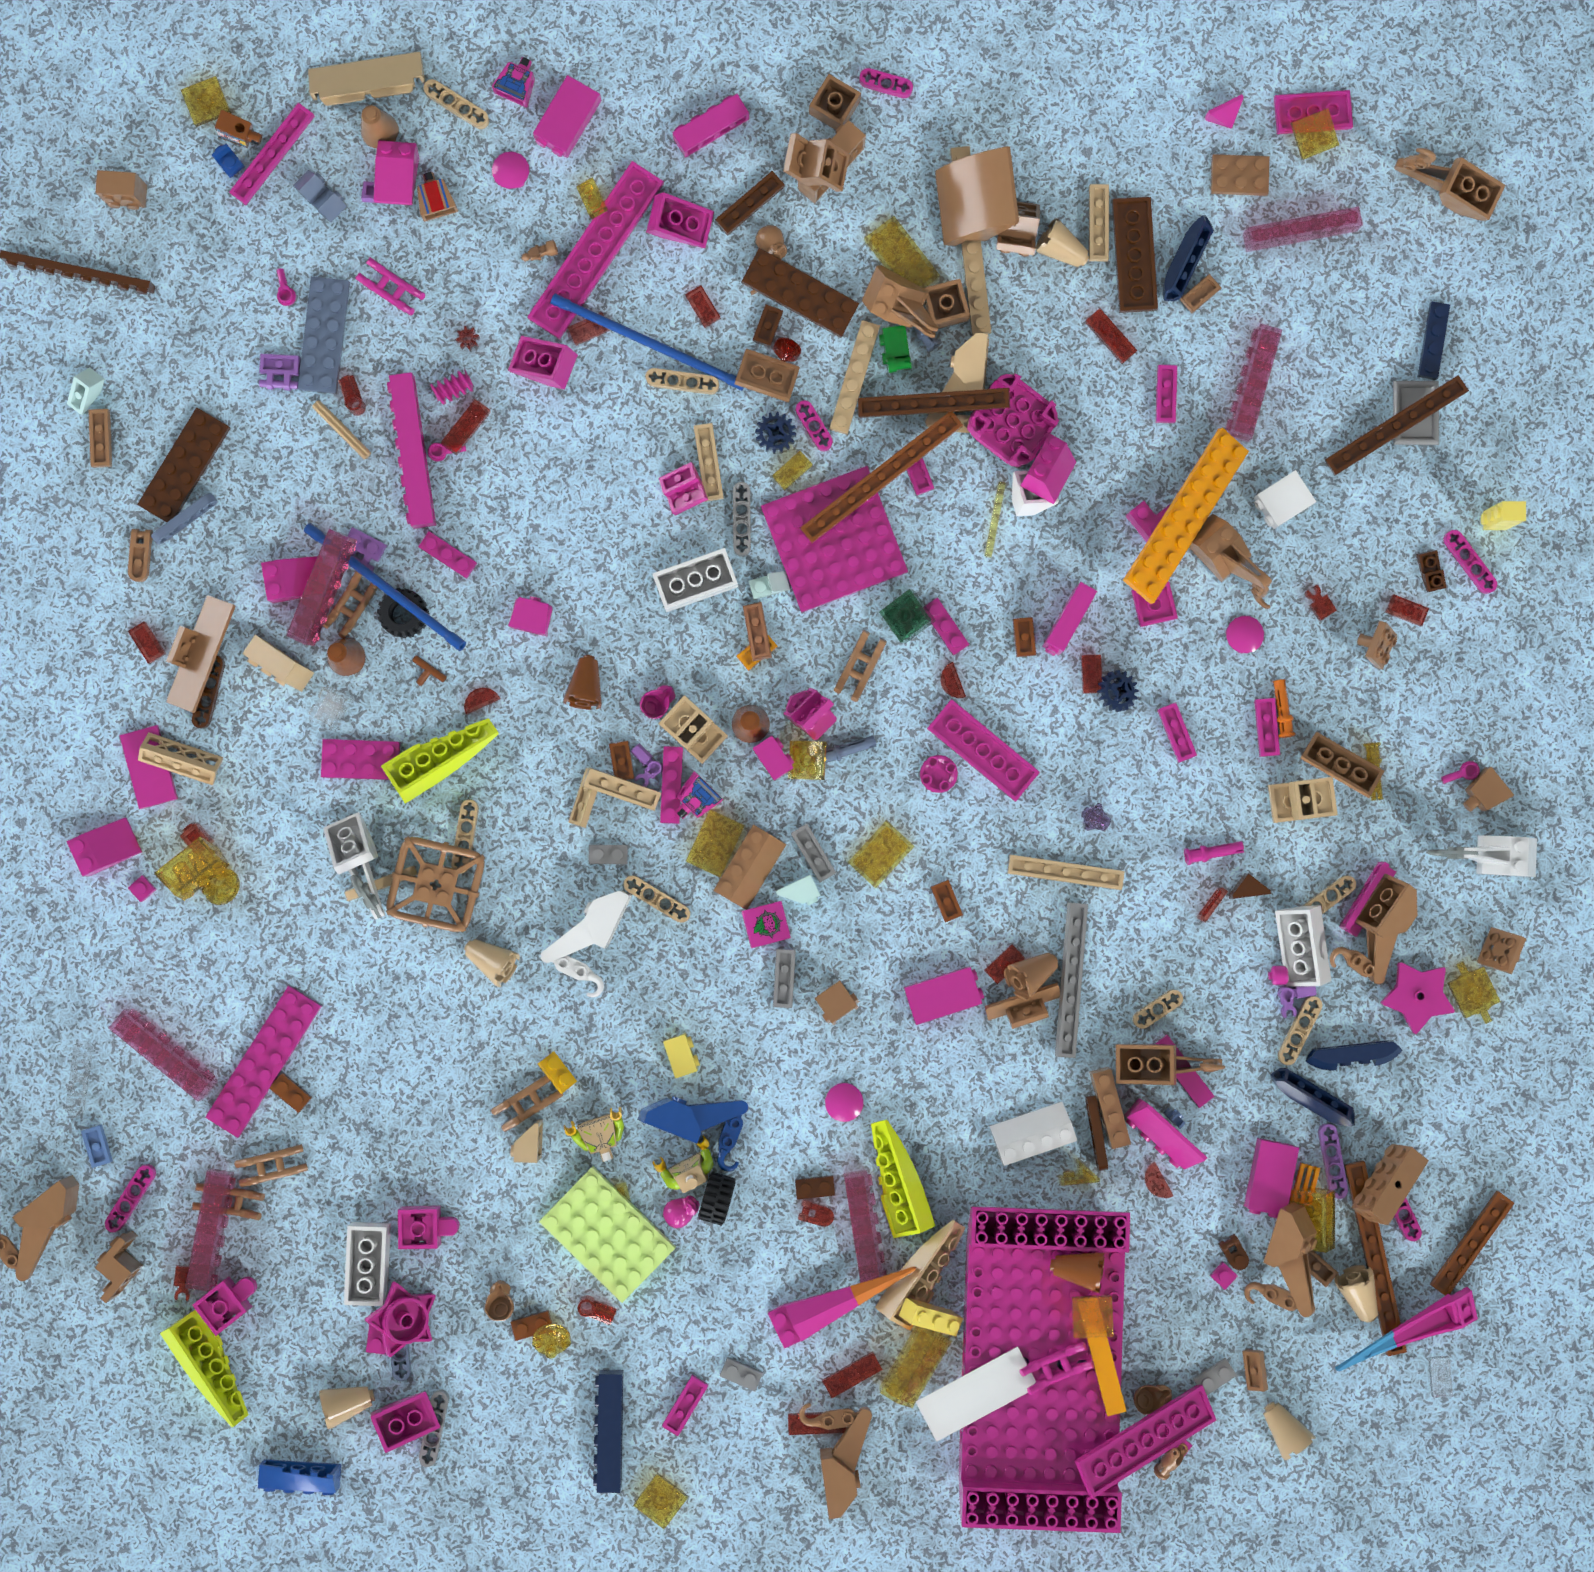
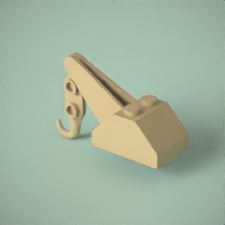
[925,333,989,433]

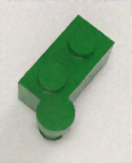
[879,326,912,373]

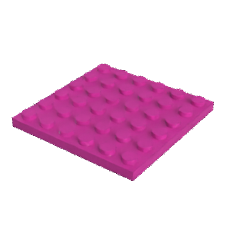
[761,466,908,613]

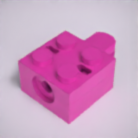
[398,1205,460,1249]
[192,1276,257,1336]

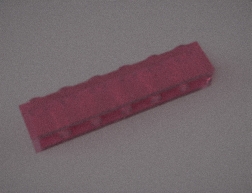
[1242,206,1363,253]
[1225,323,1282,442]
[286,529,357,646]
[109,1009,218,1102]
[185,1168,236,1292]
[844,1169,887,1283]

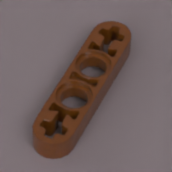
[192,656,225,729]
[1085,1095,1108,1171]

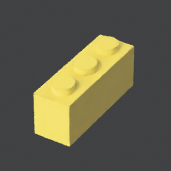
[1480,501,1526,530]
[899,1297,963,1336]

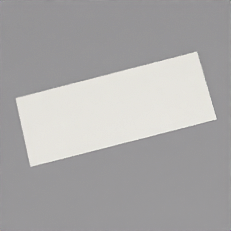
[916,1347,1036,1442]

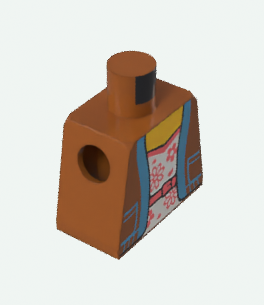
[215,110,263,148]

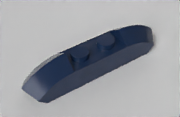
[1163,215,1214,301]
[1306,1040,1403,1071]
[1270,1068,1355,1126]

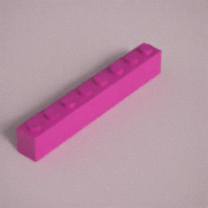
[387,372,437,529]

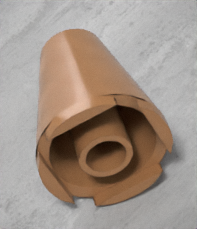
[361,105,399,149]
[1004,953,1058,1000]

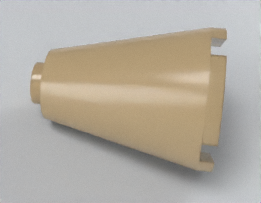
[1035,218,1089,268]
[464,939,520,987]
[1334,1265,1378,1323]
[319,1386,375,1429]
[1263,1402,1316,1460]

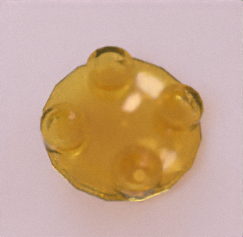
[202,867,240,905]
[532,1324,571,1359]

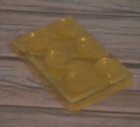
[686,809,745,878]
[847,820,915,889]

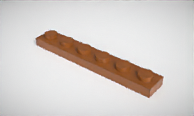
[1430,1190,1515,1296]

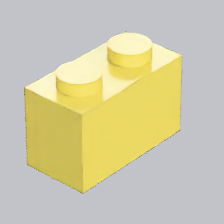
[663,1033,700,1079]

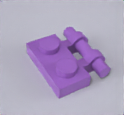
[259,354,300,391]
[343,527,387,571]

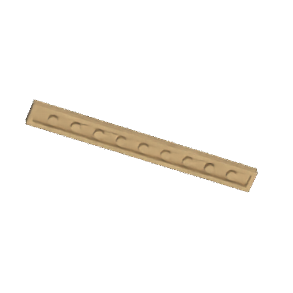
[950,146,991,336]

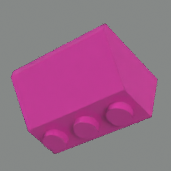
[1020,433,1076,504]

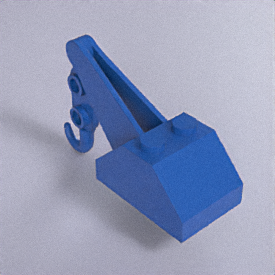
[637,1096,748,1172]

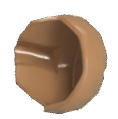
[755,225,787,259]
[484,1280,514,1321]
[1133,1384,1172,1415]

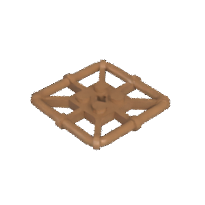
[386,836,485,933]

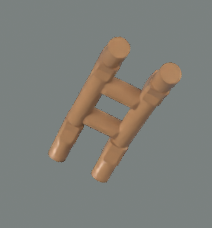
[322,571,377,639]
[834,630,887,702]
[491,1075,563,1132]
[234,1144,308,1187]
[192,1183,265,1221]

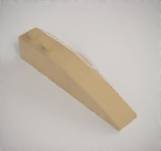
[875,1220,965,1331]

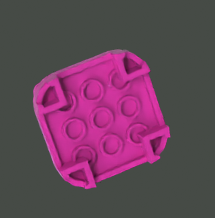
[967,373,1059,468]

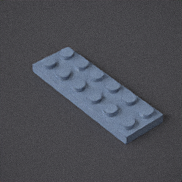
[298,276,350,394]

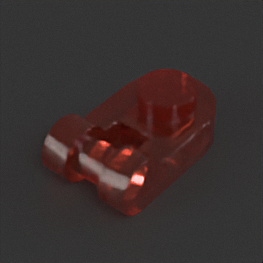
[798,1200,834,1227]

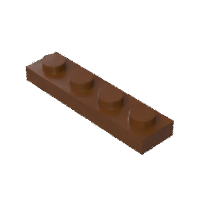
[715,171,785,236]

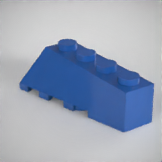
[258,1459,341,1495]

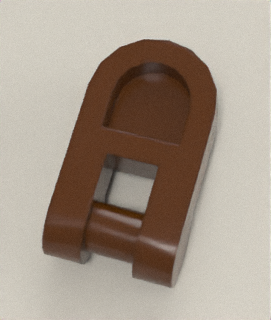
[1218,1234,1249,1270]

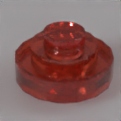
[773,337,801,362]

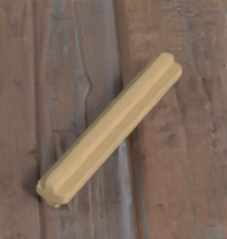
[312,400,371,459]

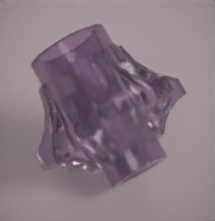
[1081,803,1111,831]

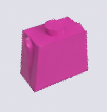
[508,596,553,637]

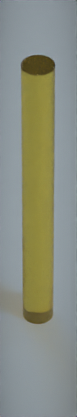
[984,482,1006,558]

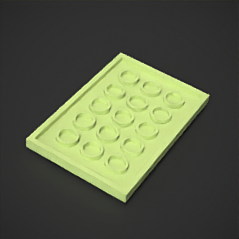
[539,1166,676,1303]

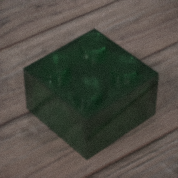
[879,589,936,644]

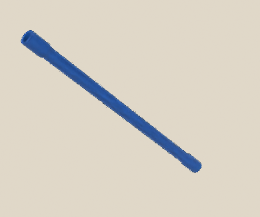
[550,293,744,391]
[304,523,466,651]

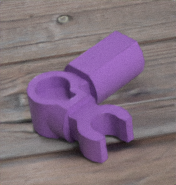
[631,743,663,787]
[1278,986,1317,1018]

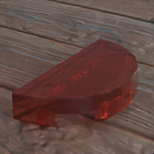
[940,662,966,699]
[464,687,501,715]
[1144,1162,1174,1198]

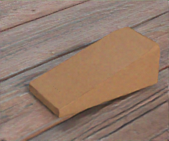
[1308,1250,1338,1287]

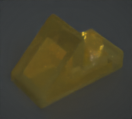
[1058,1159,1100,1186]

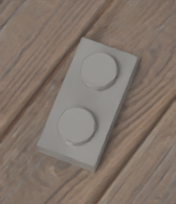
[589,845,628,864]
[720,1357,763,1391]
[1193,1358,1237,1395]

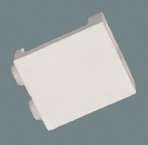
[1254,470,1316,529]

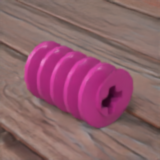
[430,368,474,405]

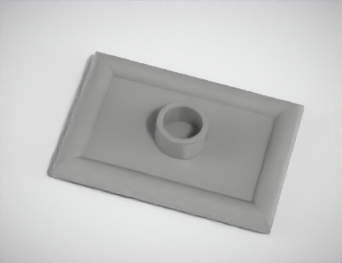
[1393,381,1439,445]

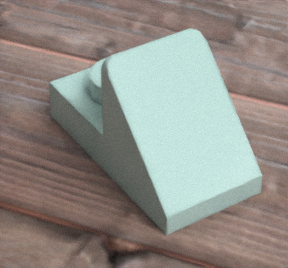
[749,571,790,600]

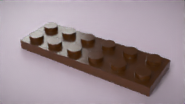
[1112,197,1158,313]
[741,248,859,338]
[137,407,231,522]

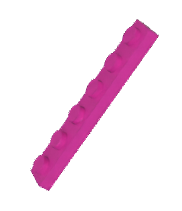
[229,103,315,205]

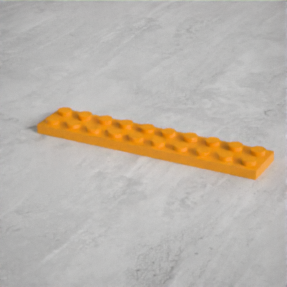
[1123,427,1249,604]

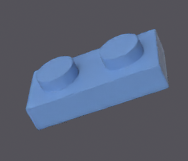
[81,1124,113,1168]

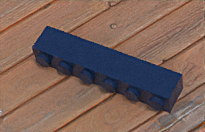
[593,1370,624,1493]

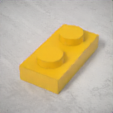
[538,1051,577,1094]

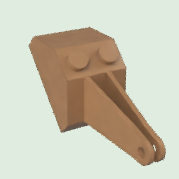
[862,265,939,338]

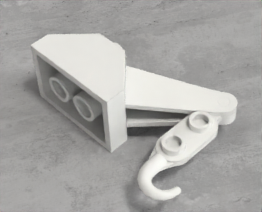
[541,890,632,997]

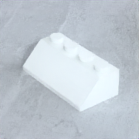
[1275,905,1331,986]
[989,1101,1077,1166]

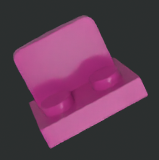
[783,688,837,740]

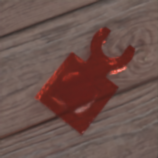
[1305,585,1337,621]
[173,1265,196,1301]

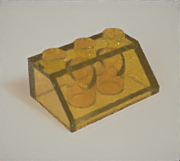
[154,836,230,901]
[1289,1188,1335,1253]

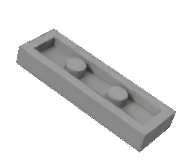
[791,824,836,882]
[773,949,796,1008]

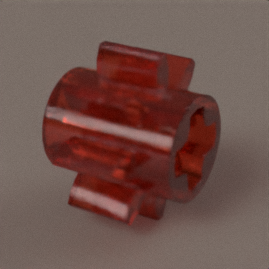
[455,326,480,351]

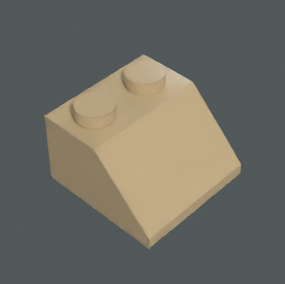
[510,1119,543,1163]

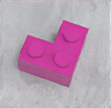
[1126,501,1170,542]
[753,736,794,781]

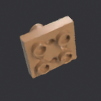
[1357,621,1397,670]
[1477,927,1526,974]

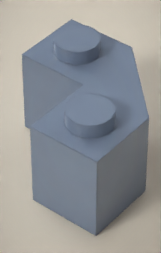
[293,170,347,222]

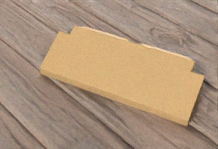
[308,52,425,106]

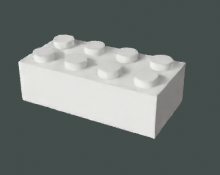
[652,548,738,613]
[344,1222,391,1306]

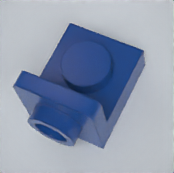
[212,143,245,178]

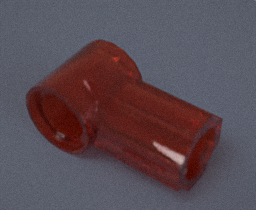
[338,375,366,416]
[577,1295,617,1325]

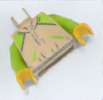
[564,1107,624,1162]
[653,1135,714,1193]

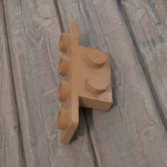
[985,983,1060,1029]

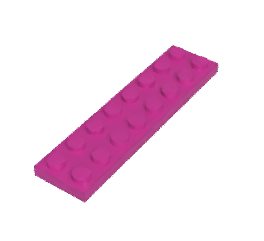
[205,986,322,1138]
[1075,1384,1216,1498]

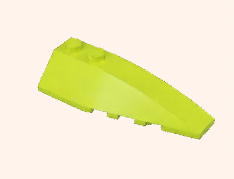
[381,718,499,804]
[871,1119,935,1238]
[160,1310,249,1427]

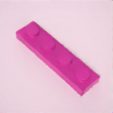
[660,746,683,824]

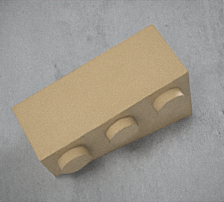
[242,635,314,692]

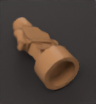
[521,239,559,262]

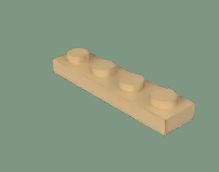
[1089,184,1109,262]
[694,423,724,502]
[582,767,661,811]

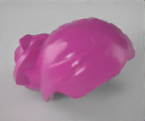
[639,685,676,719]
[663,1195,700,1228]

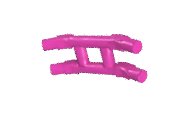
[355,257,425,316]
[1019,1342,1094,1395]

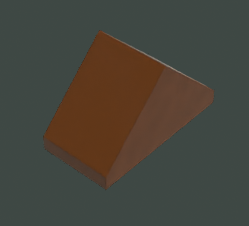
[1228,873,1271,899]

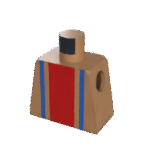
[417,172,459,222]

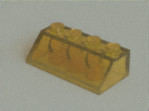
[879,1326,952,1408]

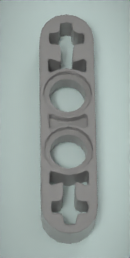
[733,482,751,557]
[419,1389,449,1467]

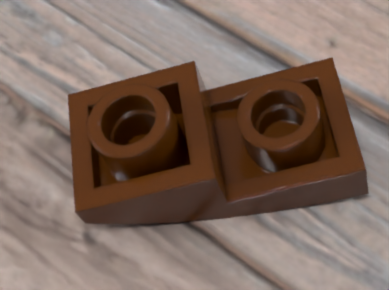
[1416,550,1446,592]

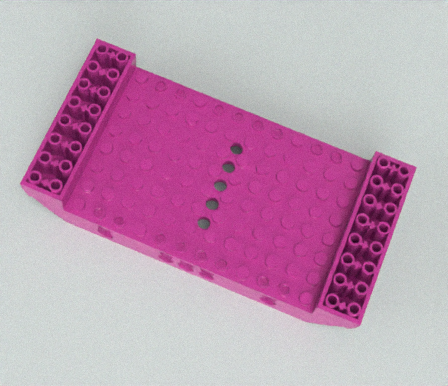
[958,1206,1130,1533]

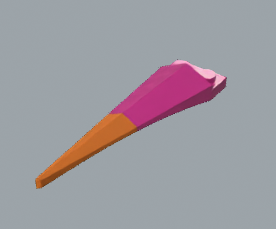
[768,1267,916,1349]

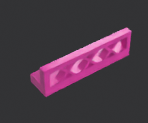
[1339,862,1396,937]

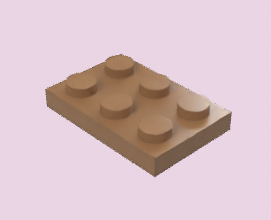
[1211,154,1270,196]
[735,349,800,403]

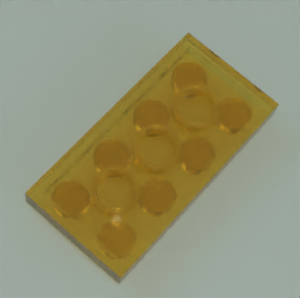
[864,216,940,288]

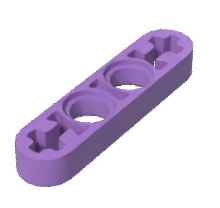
[1318,1123,1348,1199]

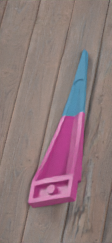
[1335,1287,1478,1371]

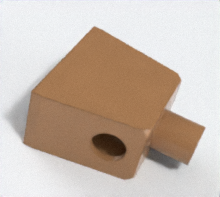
[1463,767,1514,812]

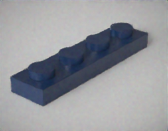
[1417,301,1450,380]

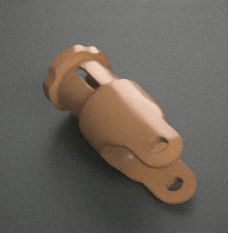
[1154,1443,1188,1480]

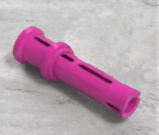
[1184,841,1244,865]

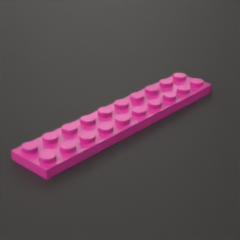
[527,161,664,340]

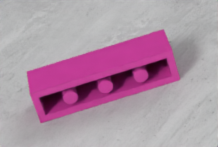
[672,94,749,158]

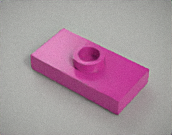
[906,458,934,496]

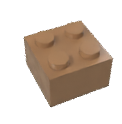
[809,74,861,130]
[95,170,147,210]
[923,279,970,329]

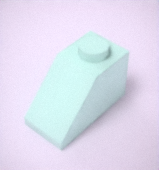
[67,368,105,415]
[776,875,820,905]

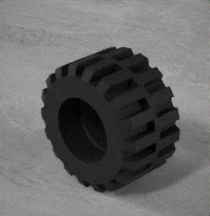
[377,588,429,638]
[698,1172,736,1226]

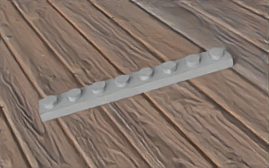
[1055,902,1088,1058]

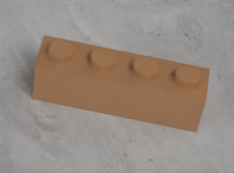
[1089,1067,1131,1149]

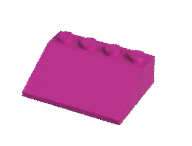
[1124,1098,1208,1170]

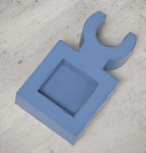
[1163,1108,1186,1129]

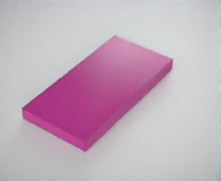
[1274,90,1353,134]
[119,725,178,809]

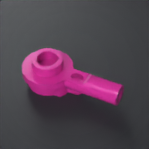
[276,268,296,306]
[428,443,466,462]
[1441,761,1480,784]

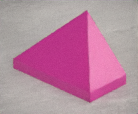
[1205,94,1244,129]

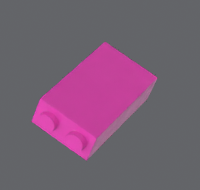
[533,75,602,158]
[1042,582,1097,656]
[904,966,984,1025]
[1244,1138,1299,1218]

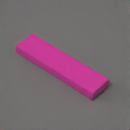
[1155,1035,1215,1108]

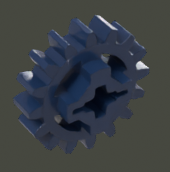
[755,412,796,454]
[1097,670,1139,712]

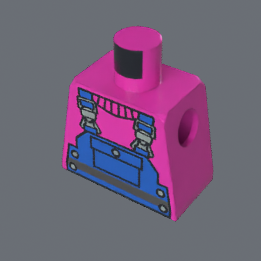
[492,57,535,108]
[675,771,723,819]

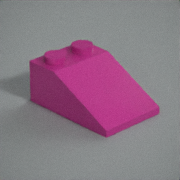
[374,140,419,205]
[646,192,714,248]
[508,336,578,390]
[261,556,329,603]
[66,817,142,877]
[370,1391,441,1453]

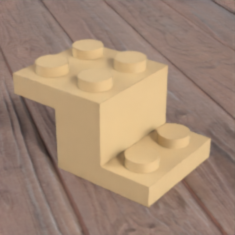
[658,695,728,764]
[1268,777,1338,823]

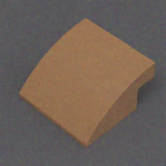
[935,146,1019,246]

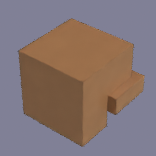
[815,981,860,1025]

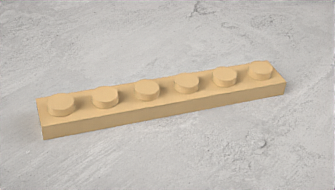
[829,320,880,435]
[1007,855,1125,890]

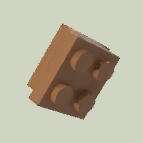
[783,133,850,192]
[996,201,1040,256]
[95,1231,143,1303]

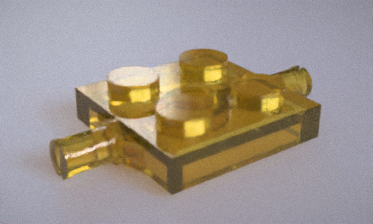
[1447,961,1501,1024]

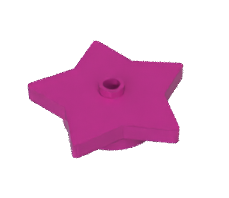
[1380,962,1455,1034]
[365,1281,436,1357]

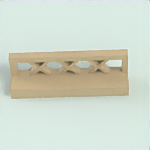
[138,732,223,785]

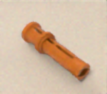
[1273,679,1296,738]

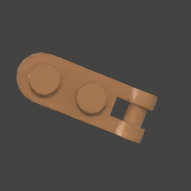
[128,529,153,582]

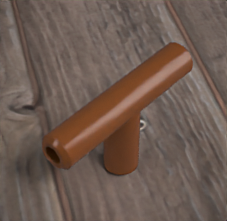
[412,655,447,686]

